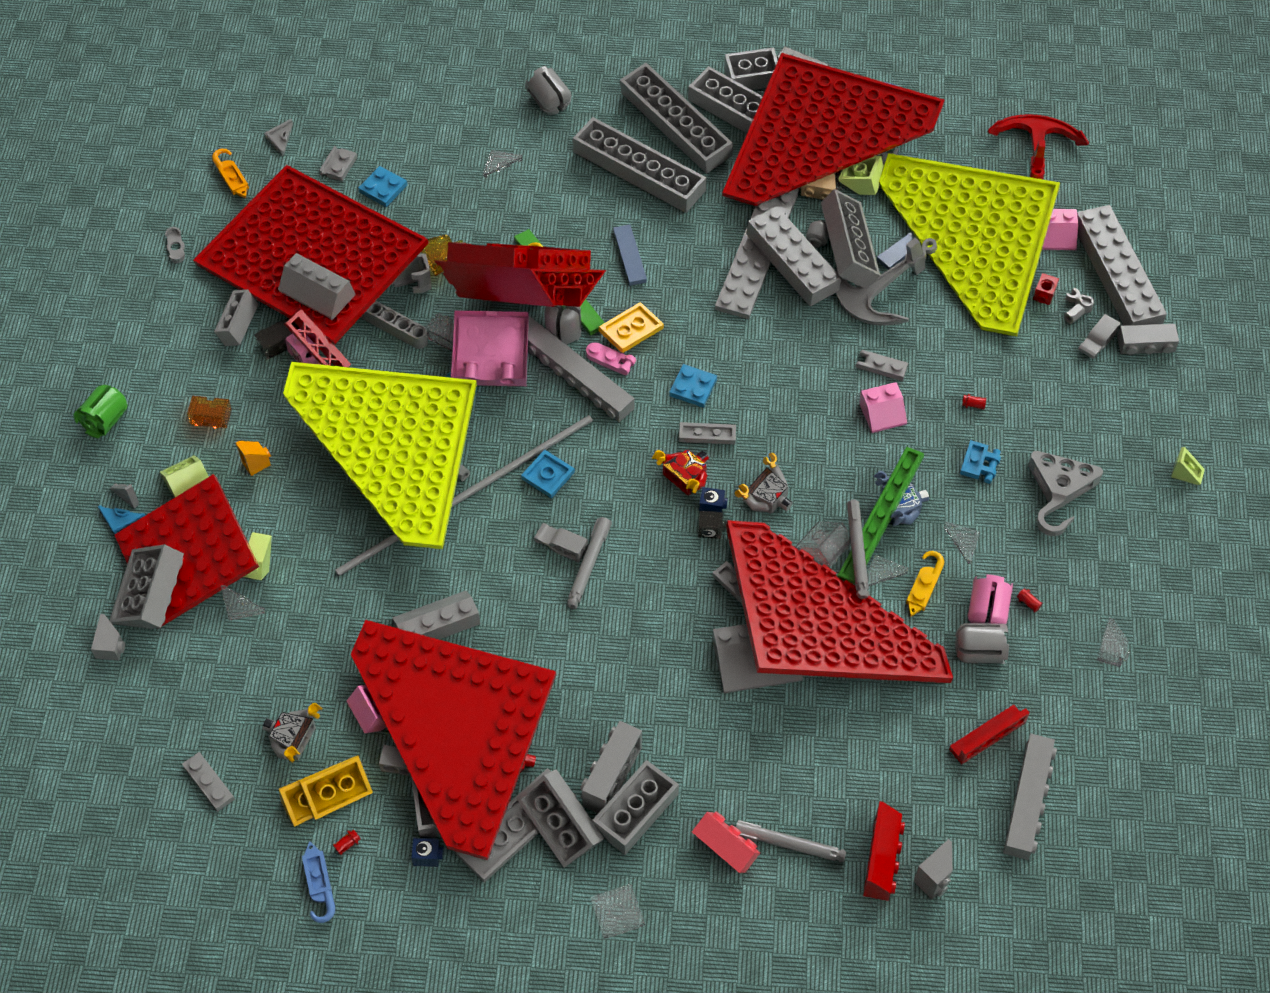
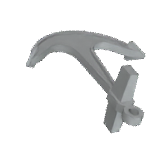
[836,237,937,325]

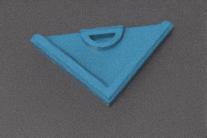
[98,505,146,534]

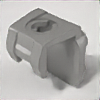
[392,253,432,293]

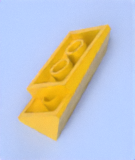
[279,755,373,827]

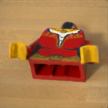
[652,450,709,496]

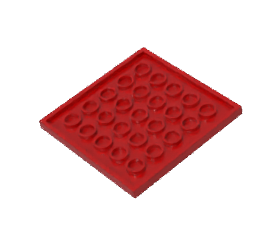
[114,474,259,629]

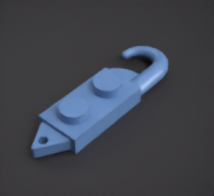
[302,842,335,923]

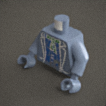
[874,471,929,526]

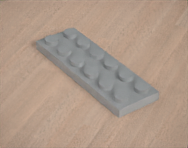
[455,768,577,883]

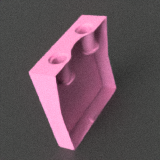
[451,310,529,386]

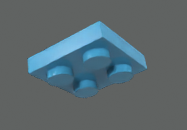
[358,166,407,207]
[669,364,717,408]
[521,449,575,499]

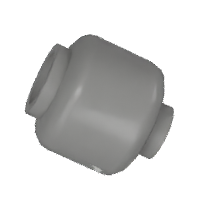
[806,220,829,248]

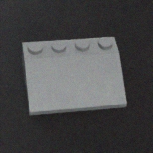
[109,544,184,629]
[712,624,803,693]

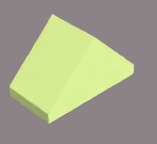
[1171,447,1205,485]

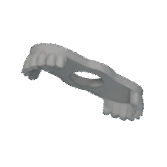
[165,226,185,263]

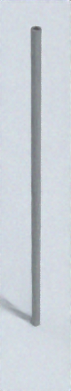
[335,415,593,576]

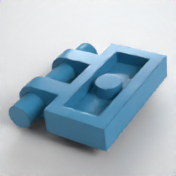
[960,440,1001,484]

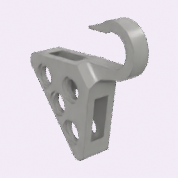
[1028,451,1103,536]

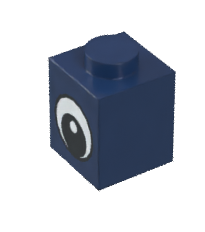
[699,487,728,516]
[411,838,444,867]

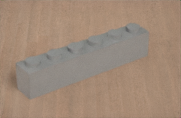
[1003,733,1057,860]

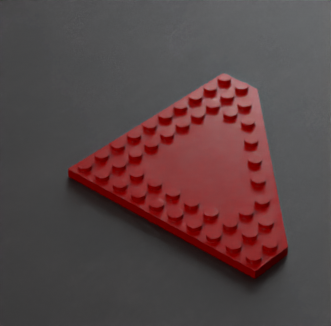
[722,53,945,206]
[726,520,953,683]
[351,620,557,861]

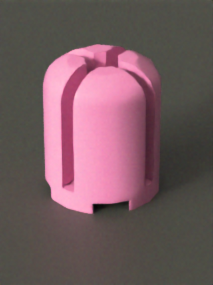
[968,575,1013,624]

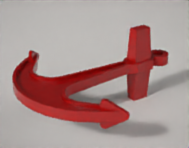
[987,114,1089,179]

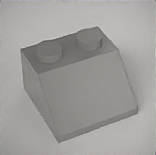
[914,839,953,899]

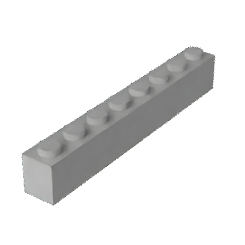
[528,316,635,422]

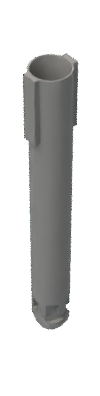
[847,499,869,599]
[567,517,612,609]
[736,820,846,863]

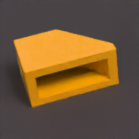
[236,441,271,476]

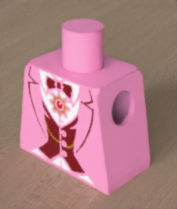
[285,329,321,365]

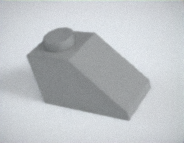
[91,614,125,661]

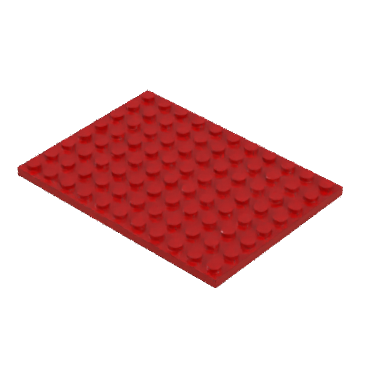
[193,165,429,344]

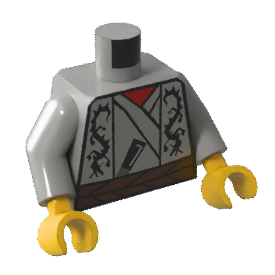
[735,453,793,514]
[263,703,323,763]

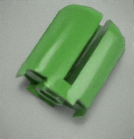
[73,384,127,438]

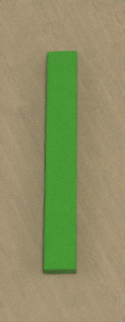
[514,229,605,335]
[837,447,924,585]

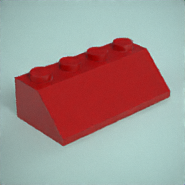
[863,801,905,901]

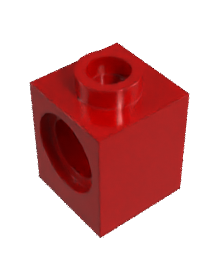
[1033,273,1059,305]

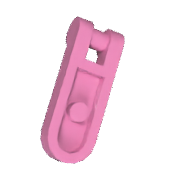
[586,343,637,375]

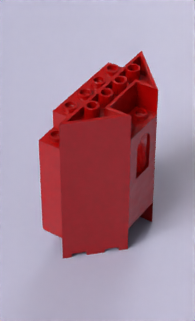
[434,242,606,307]

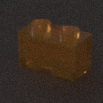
[187,396,232,428]

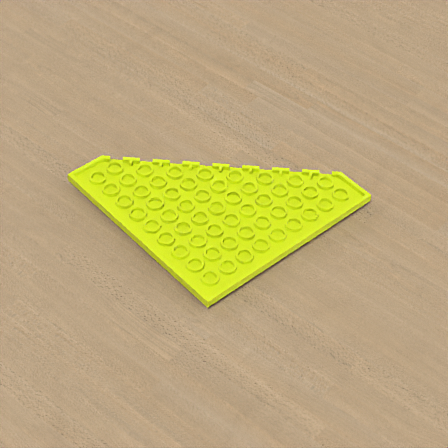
[879,153,1060,337]
[283,362,477,549]

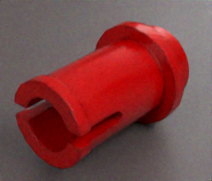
[962,394,986,409]
[1017,588,1043,613]
[333,829,361,856]

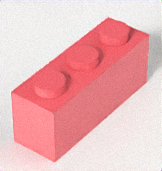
[692,811,760,873]

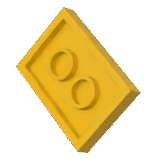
[599,302,664,353]

